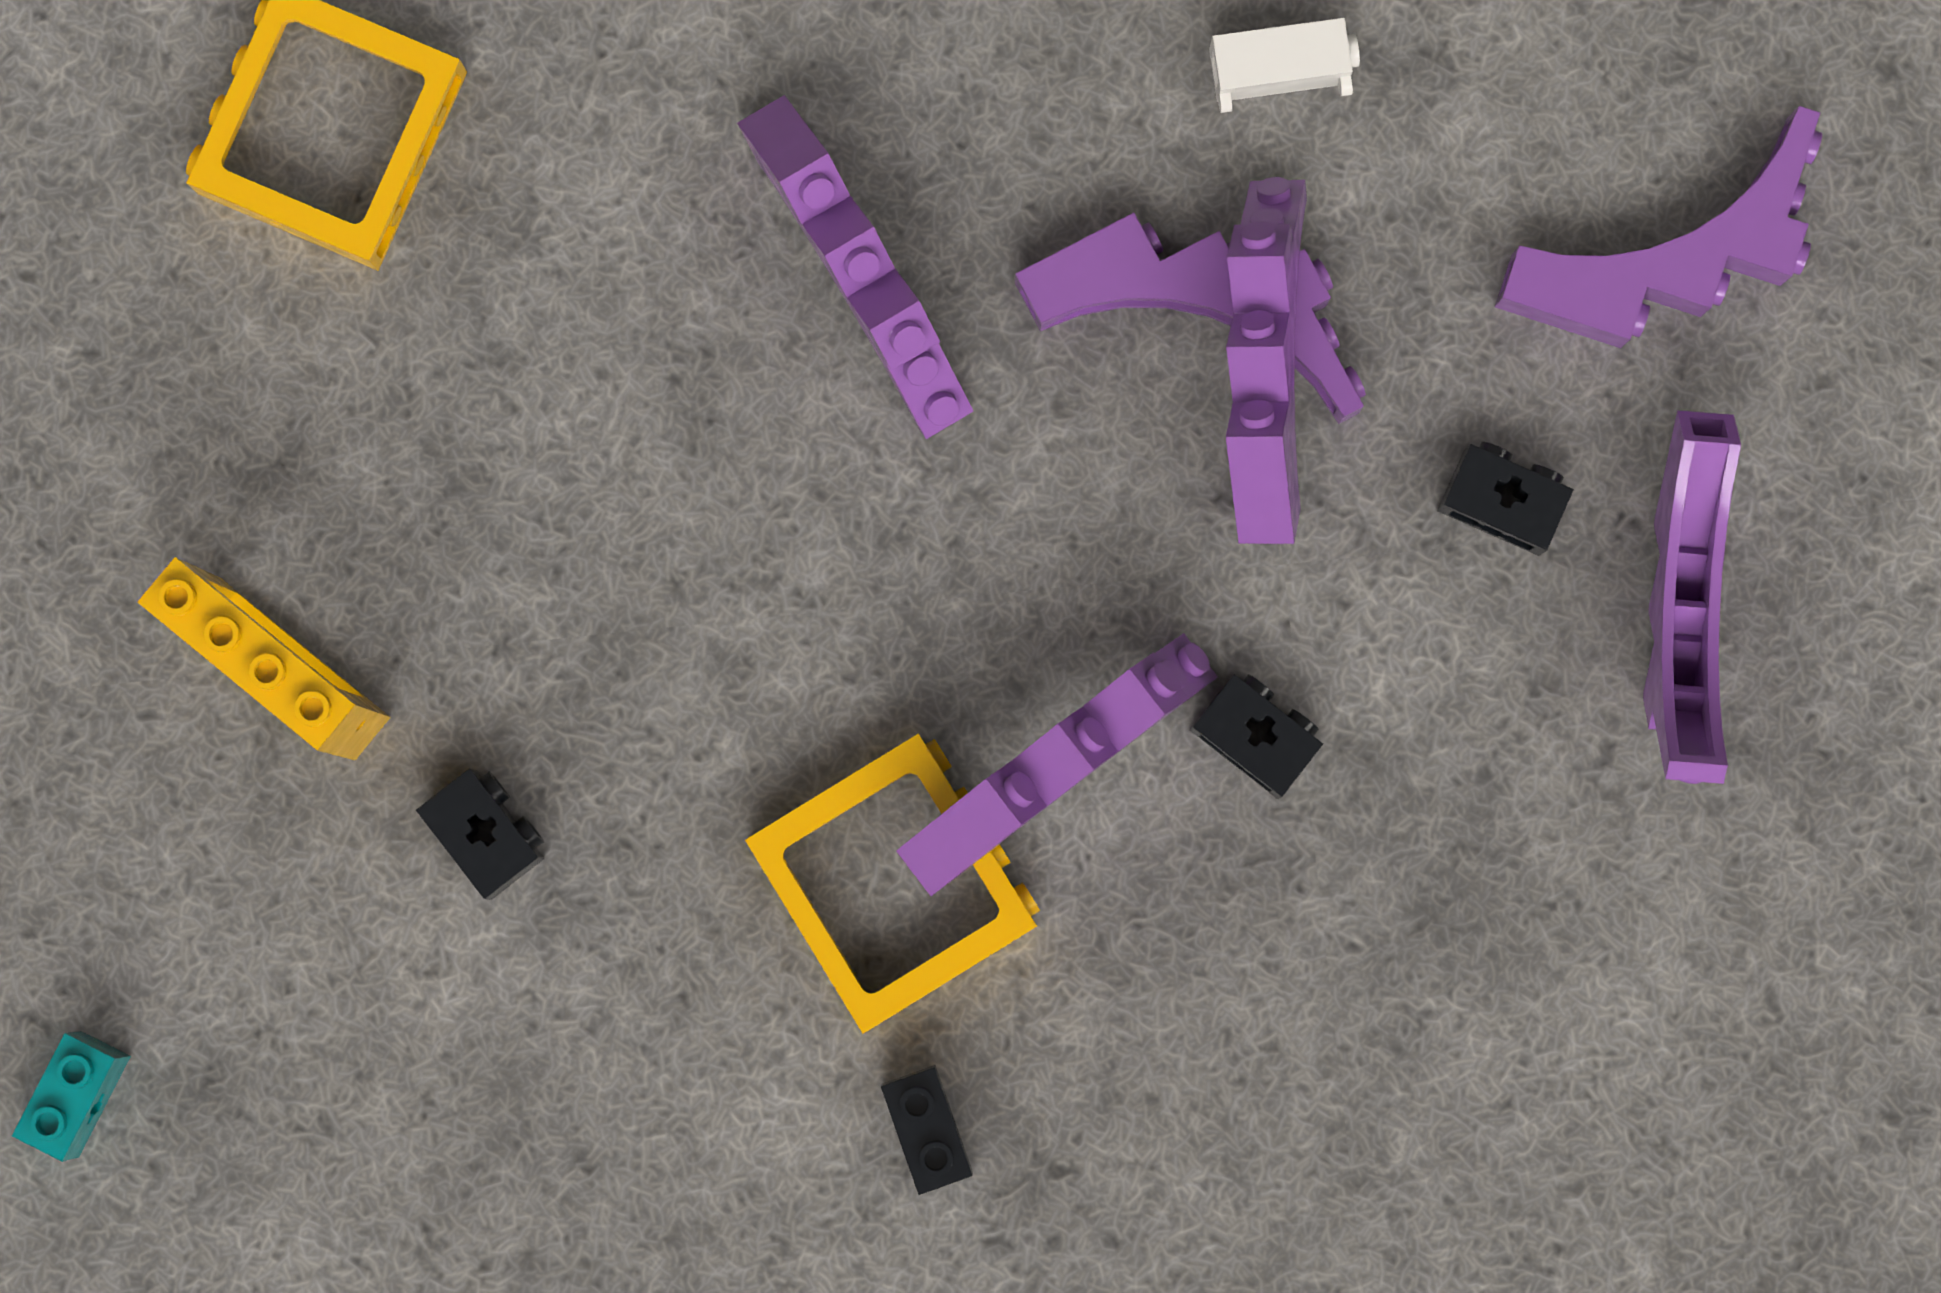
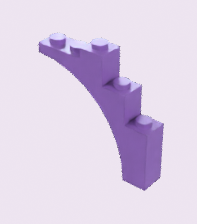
[737,95,973,439]
[1495,106,1822,348]
[1226,177,1307,544]
[1015,213,1366,424]
[1643,410,1741,784]
[896,633,1218,896]

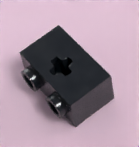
[1437,442,1574,556]
[1190,674,1323,799]
[416,768,545,900]
[881,1065,973,1195]

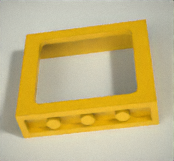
[186,0,467,271]
[137,557,391,760]
[745,733,1040,1034]

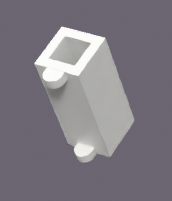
[1209,18,1360,113]

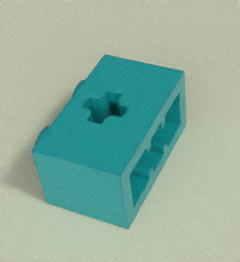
[12,1031,131,1162]

